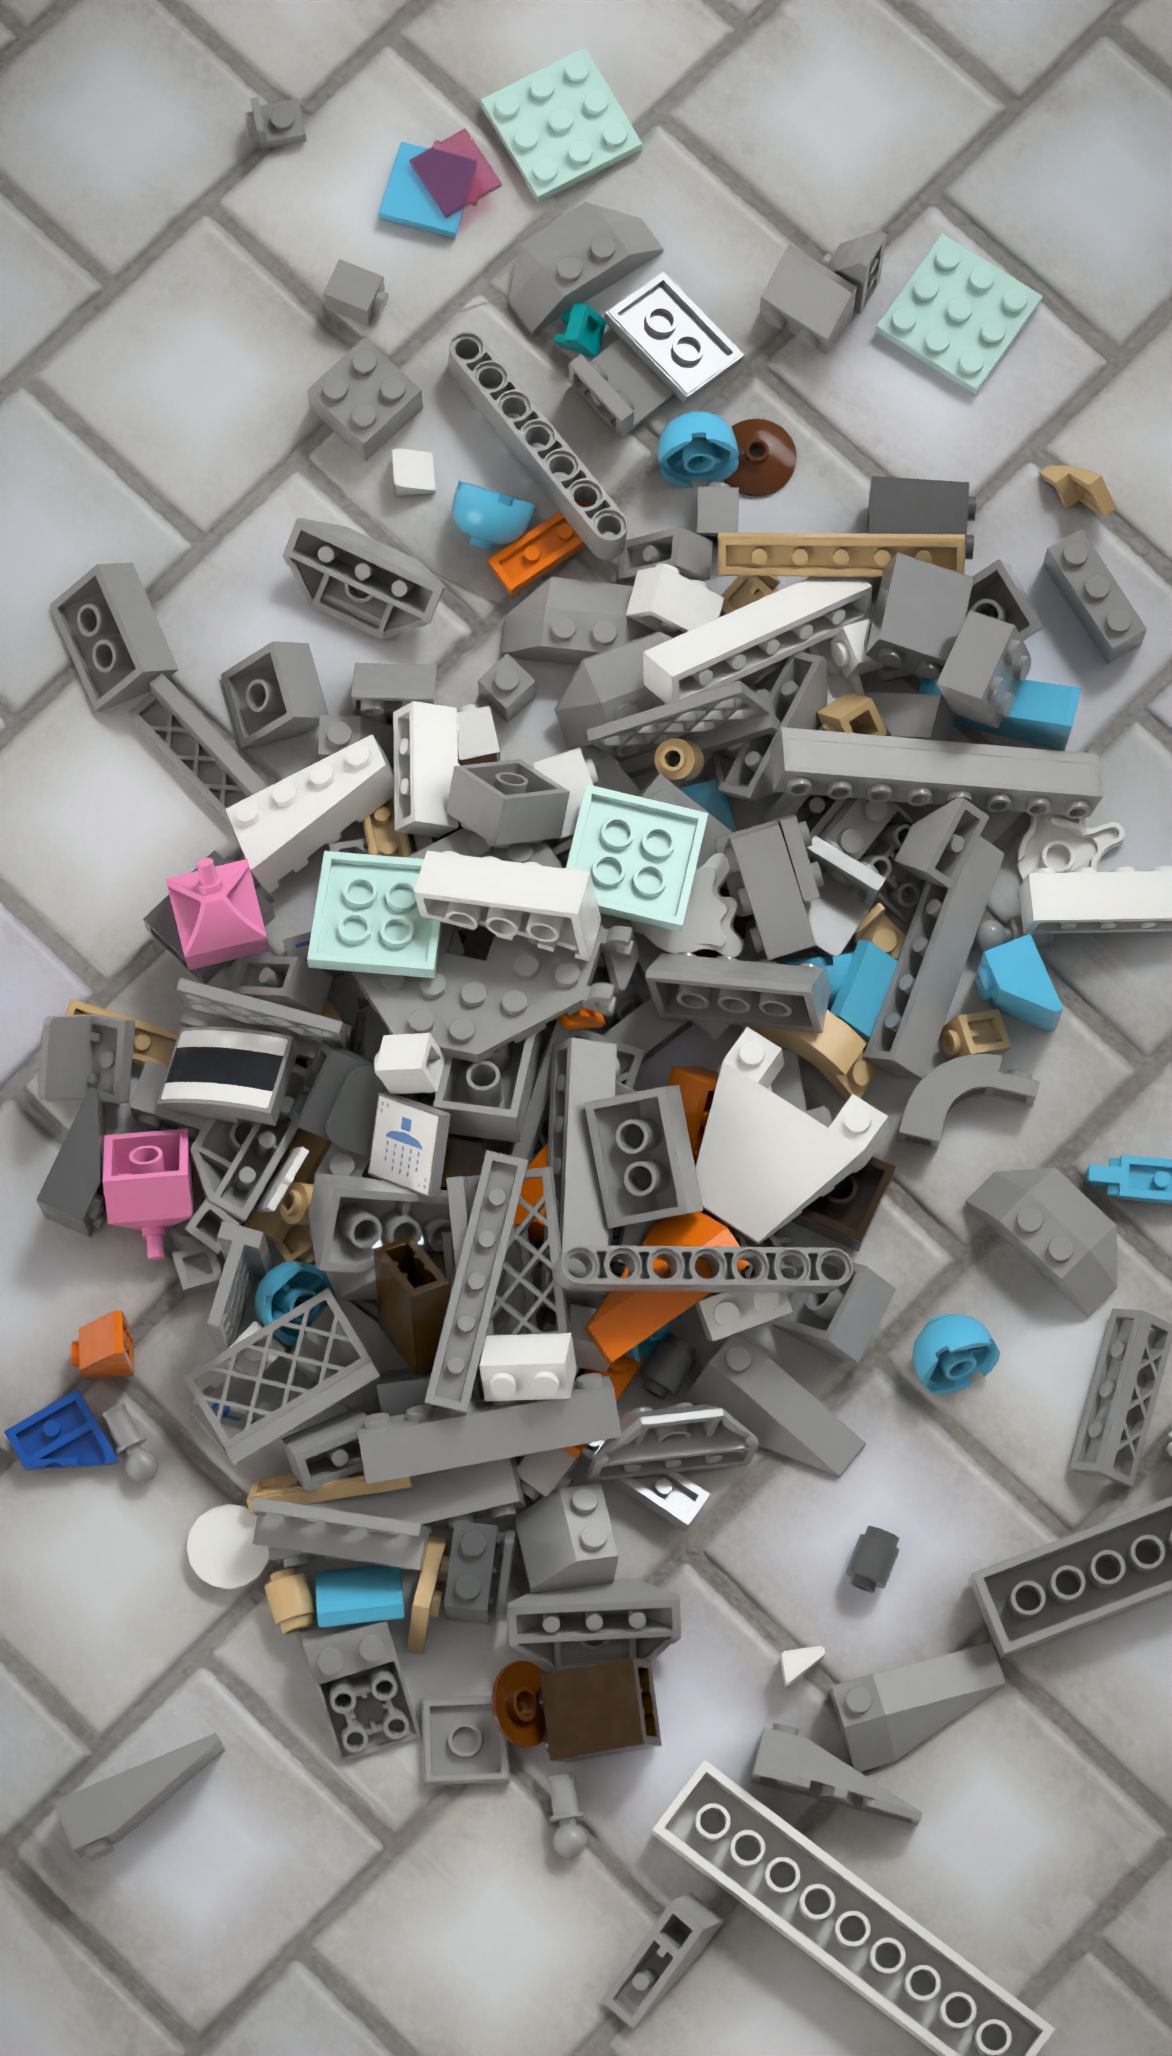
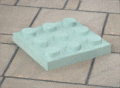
[481,47,642,203]
[875,233,1043,395]
[566,784,708,932]
[307,851,443,978]

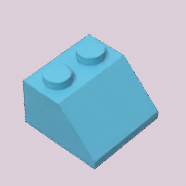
[975,934,1063,1032]

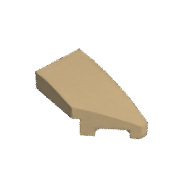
[1039,465,1116,517]

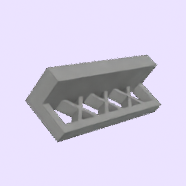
[127,673,268,830]
[1069,1308,1172,1487]
[251,1497,430,1572]

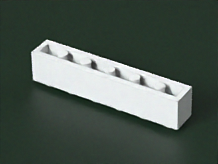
[643,577,872,704]

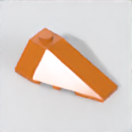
[584,1211,750,1364]

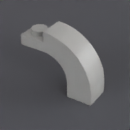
[896,1054,1040,1151]

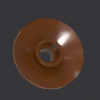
[724,419,797,496]
[492,1661,546,1748]

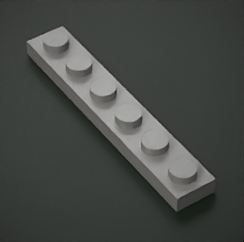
[425,1150,528,1413]

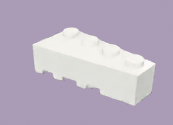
[226,734,394,894]
[414,851,601,961]

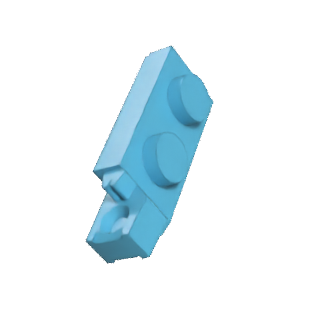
[1086,1155,1172,1204]

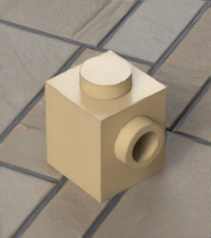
[817,692,888,736]

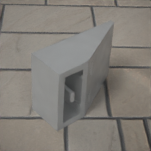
[817,798,926,924]
[299,1620,422,1763]

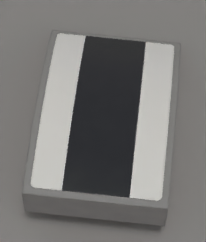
[157,1026,299,1126]

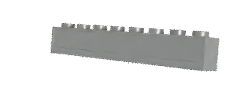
[770,727,1103,819]

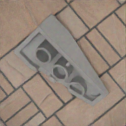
[309,1173,452,1273]

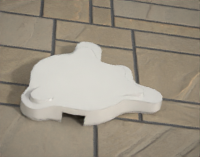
[1016,814,1126,881]
[630,853,745,958]

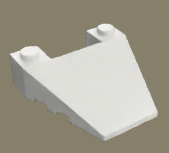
[695,1027,890,1245]

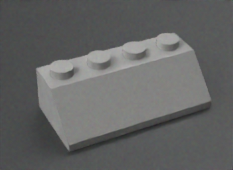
[645,952,831,1033]

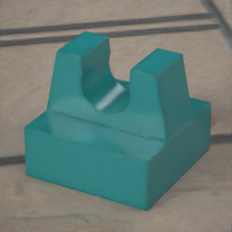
[554,303,606,358]

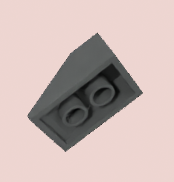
[36,1087,107,1237]

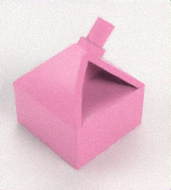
[166,858,270,970]
[103,1128,194,1260]

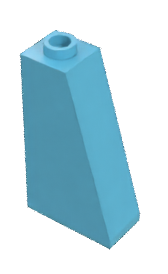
[918,678,1081,751]

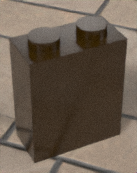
[373,1235,450,1375]
[538,1658,662,1762]

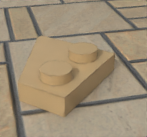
[407,1536,450,1654]

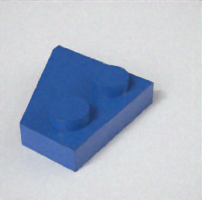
[4,1389,119,1470]

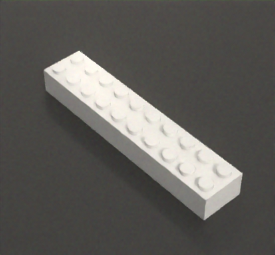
[651,1760,1055,2056]

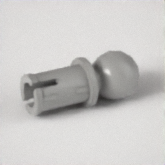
[974,919,1054,951]
[100,1403,158,1482]
[548,1774,587,1858]

